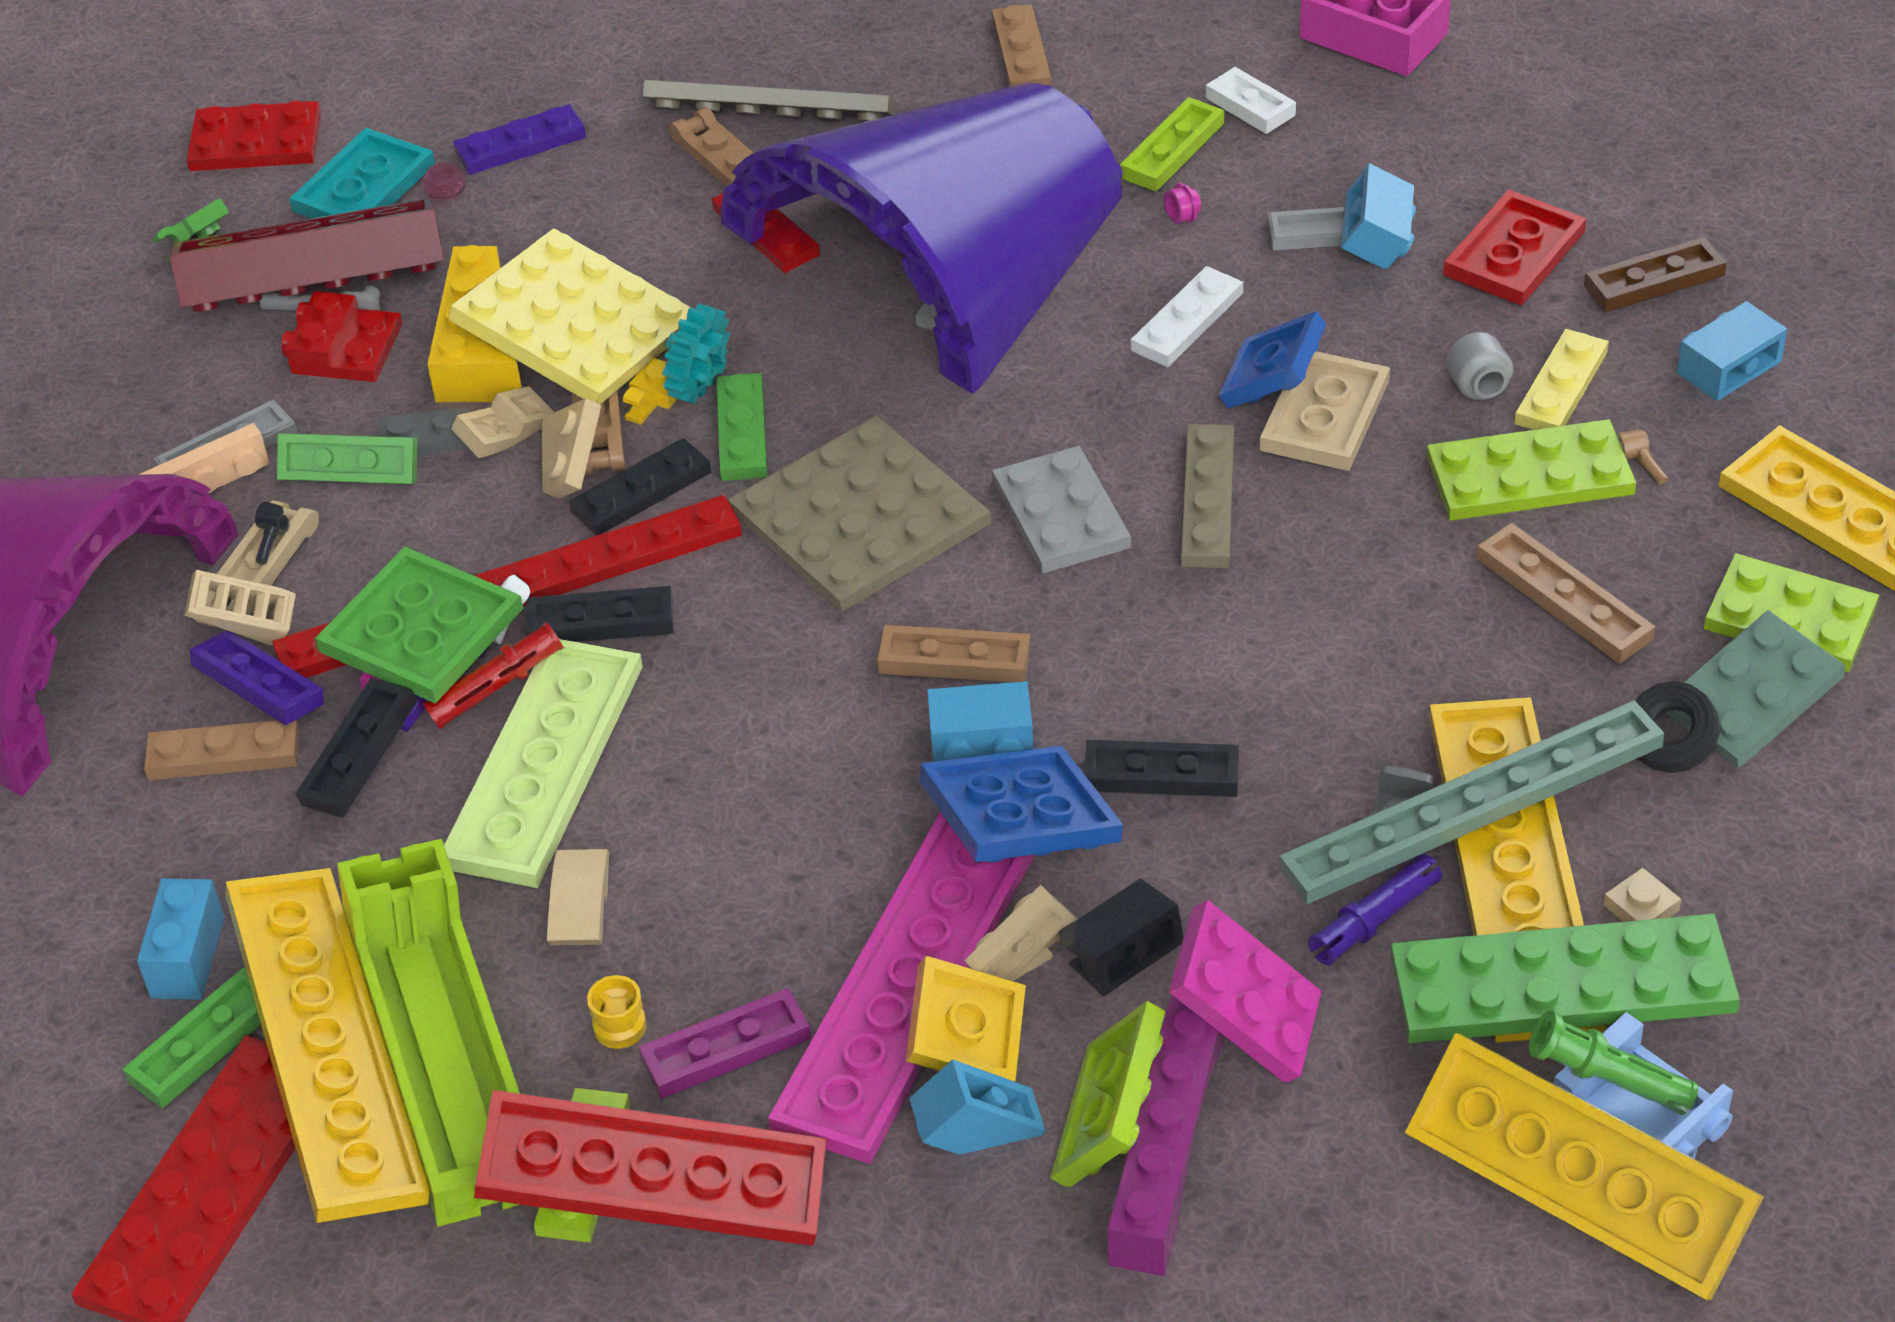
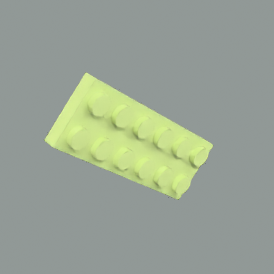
[444,639,643,888]

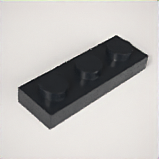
[569,437,712,536]
[526,585,674,642]
[295,678,418,818]
[1084,740,1239,797]

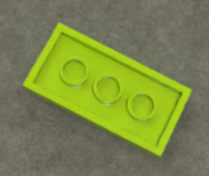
[1426,419,1636,521]

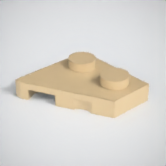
[542,398,601,498]
[964,885,1078,981]

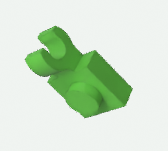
[153,198,229,262]

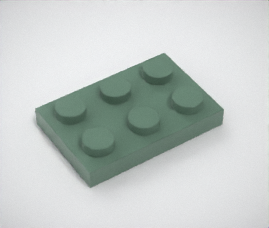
[1666,610,1845,768]

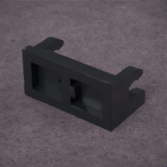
[1059,878,1184,997]

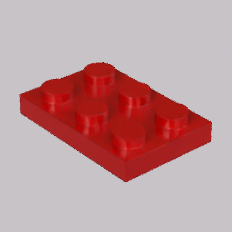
[187,101,321,171]
[1443,189,1587,306]

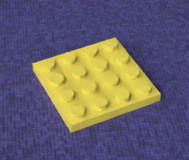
[448,228,691,404]

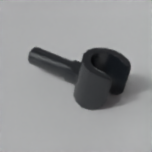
[255,501,290,565]

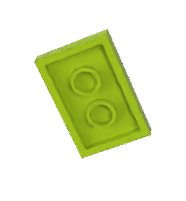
[1704,553,1879,672]
[1050,1000,1165,1187]

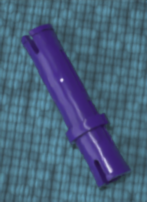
[1308,853,1442,966]

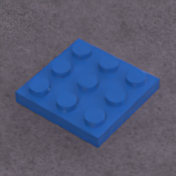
[919,746,1123,862]

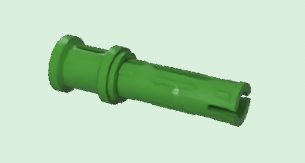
[1529,1010,1698,1115]

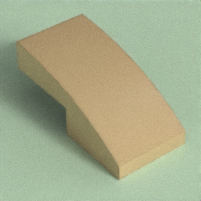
[451,386,554,458]
[547,849,609,946]

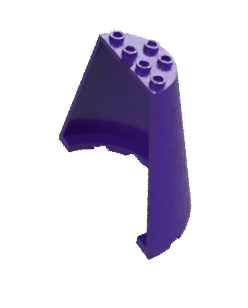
[721,83,1123,394]

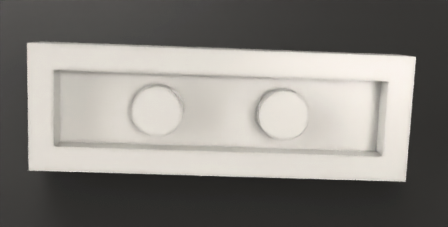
[1131,266,1243,367]

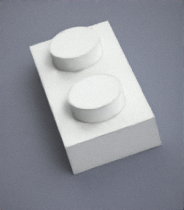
[1206,67,1296,134]

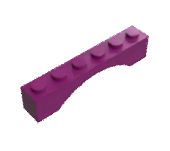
[1108,994,1225,1277]

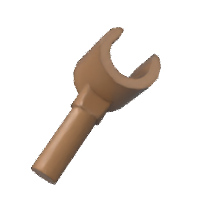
[1618,429,1669,485]

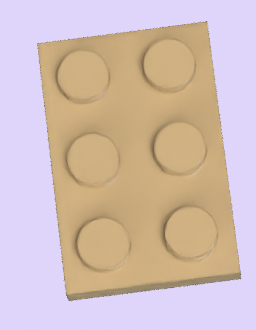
[1260,351,1390,471]

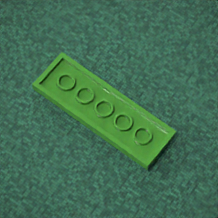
[1390,913,1740,1043]

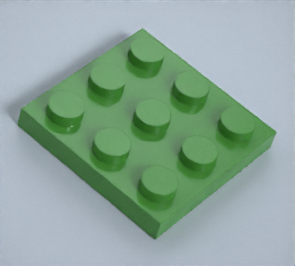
[315,546,523,703]

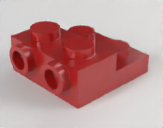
[281,291,403,382]

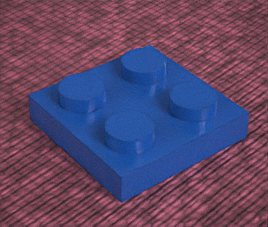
[1218,311,1326,409]

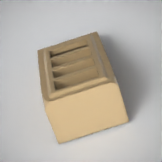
[184,570,296,645]

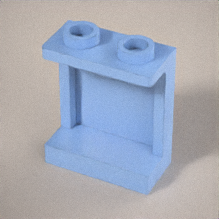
[1554,1012,1733,1158]

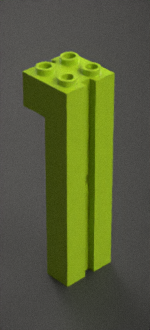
[337,839,520,1227]

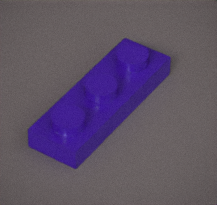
[453,104,586,175]
[189,630,324,725]

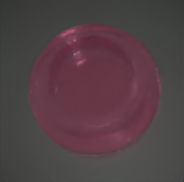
[423,163,466,200]

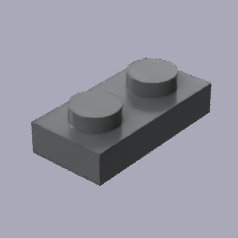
[378,407,469,455]

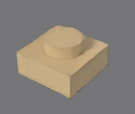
[1603,868,1681,922]

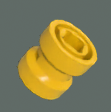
[587,975,647,1049]

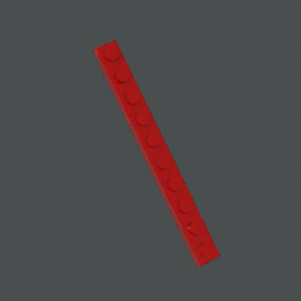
[272,495,742,678]

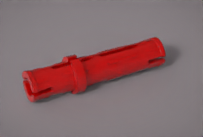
[422,622,564,729]

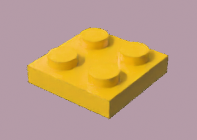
[906,956,1026,1082]

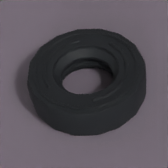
[1635,681,1720,773]

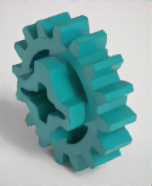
[662,303,730,404]

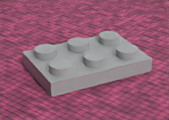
[992,445,1131,574]

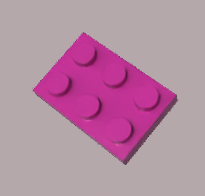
[1169,900,1322,1082]

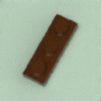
[1584,236,1727,313]

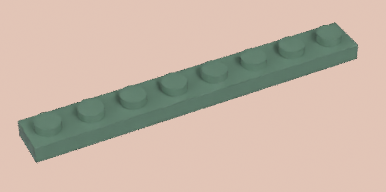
[1279,700,1664,905]

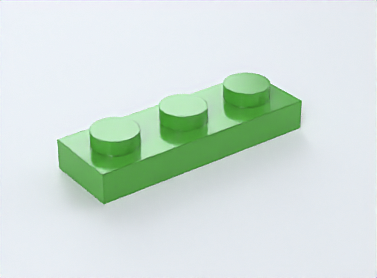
[717,373,768,481]
[277,433,417,484]
[122,967,261,1109]

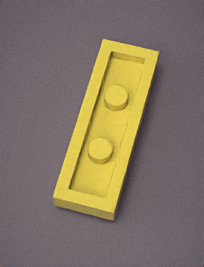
[1515,329,1609,430]

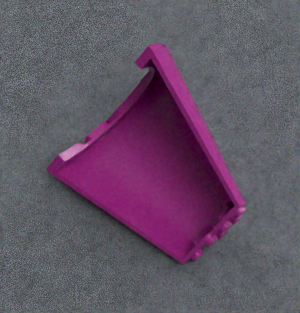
[0,474,239,796]

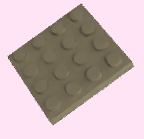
[728,415,992,612]

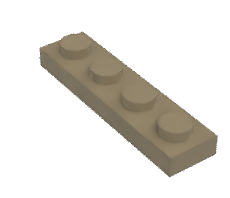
[1181,424,1234,568]

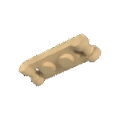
[194,500,319,626]

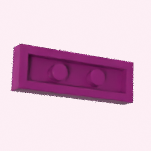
[639,988,811,1099]

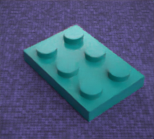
[289,128,435,218]

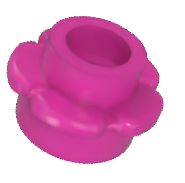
[1164,183,1201,224]

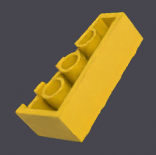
[427,245,522,402]

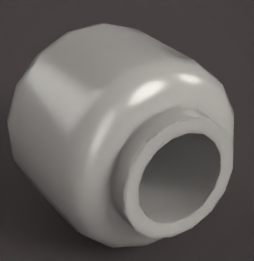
[1446,332,1513,400]

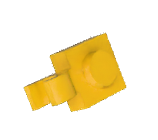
[623,358,677,425]

